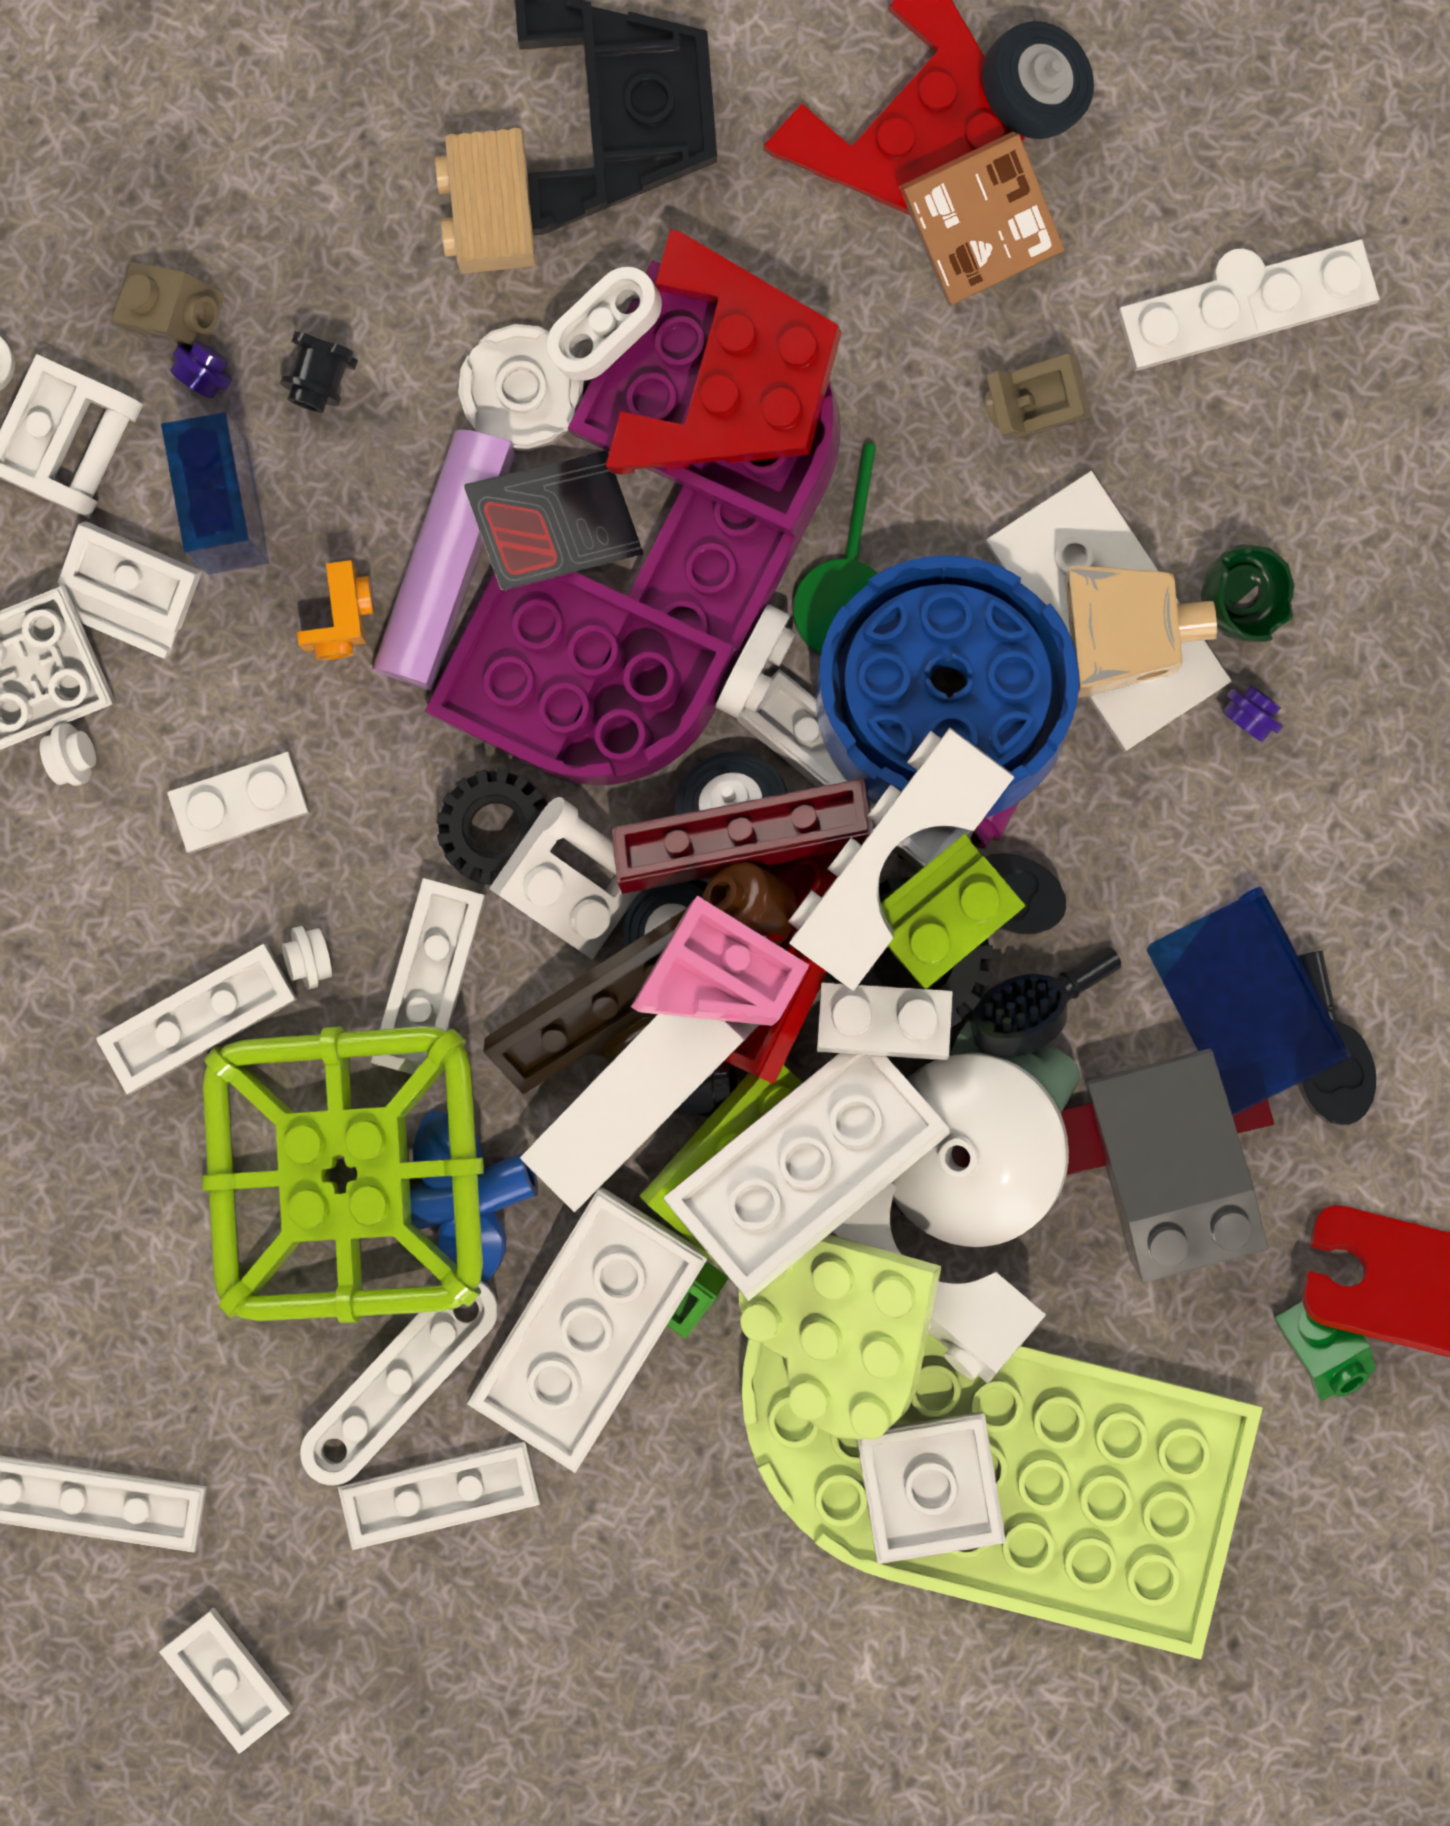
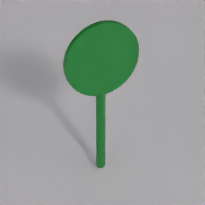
[793,442,878,655]

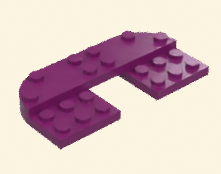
[424,260,841,785]

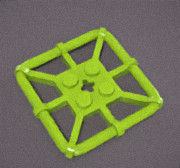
[201,1026,484,1324]

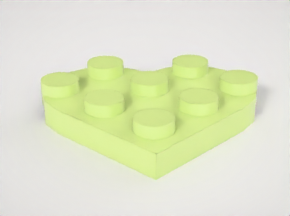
[739,1234,941,1440]

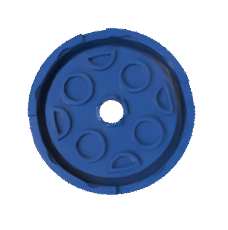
[816,555,1079,819]

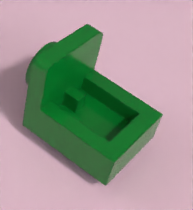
[1275,1301,1375,1401]

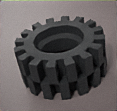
[436,769,547,885]

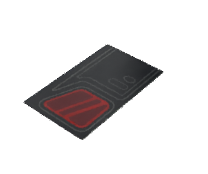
[463,451,644,590]

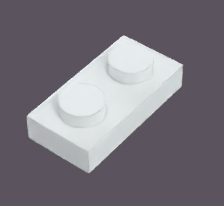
[167,752,310,853]
[817,983,952,1060]
[159,1607,293,1754]

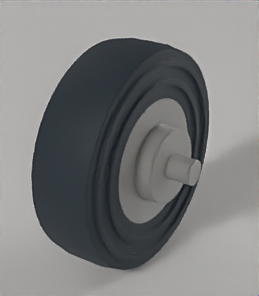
[982,21,1094,139]

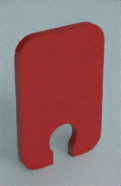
[1302,1205,1450,1357]

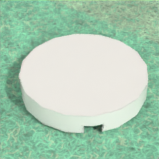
[458,324,584,452]

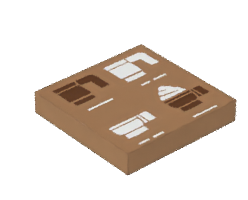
[899,132,1065,305]

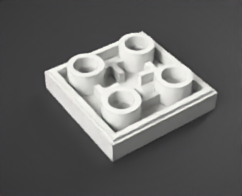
[0,585,115,750]

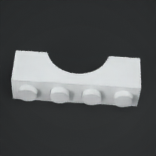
[788,727,1014,991]
[830,1182,1046,1384]

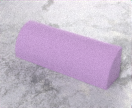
[372,429,515,691]

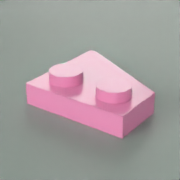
[631,896,809,1026]

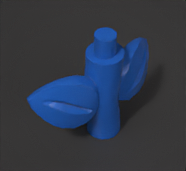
[410,1111,538,1283]

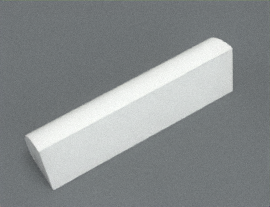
[520,1014,760,1212]

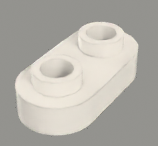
[547,267,662,381]
[715,604,796,719]

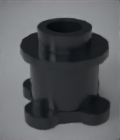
[280,331,358,413]

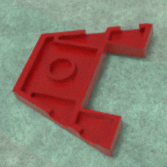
[764,0,1027,216]
[606,229,842,475]

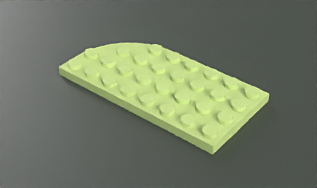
[742,1333,1263,1659]

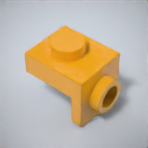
[296,560,375,660]

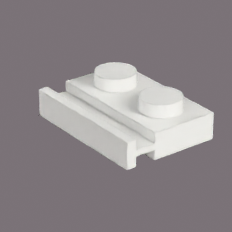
[57,521,202,659]

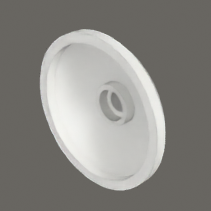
[892,1053,1069,1247]

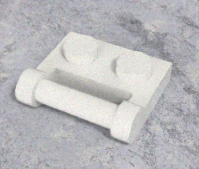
[0,354,143,520]
[489,797,642,960]

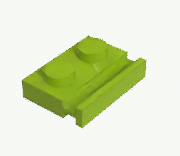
[881,833,1026,989]

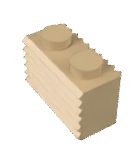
[435,128,536,274]

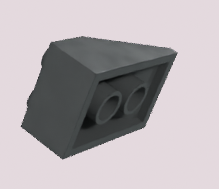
[1086,1048,1268,1283]

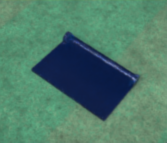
[1146,887,1351,1116]

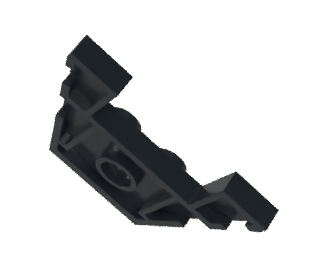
[515,0,717,236]

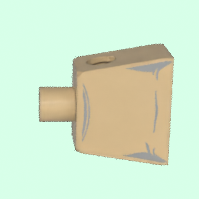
[1065,566,1217,698]

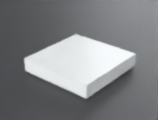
[857,1412,1006,1564]

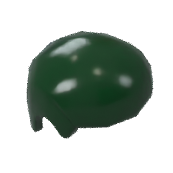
[1201,544,1295,642]

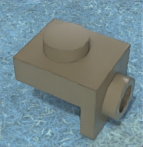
[111,262,224,348]
[985,353,1092,438]

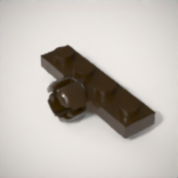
[483,908,687,1094]

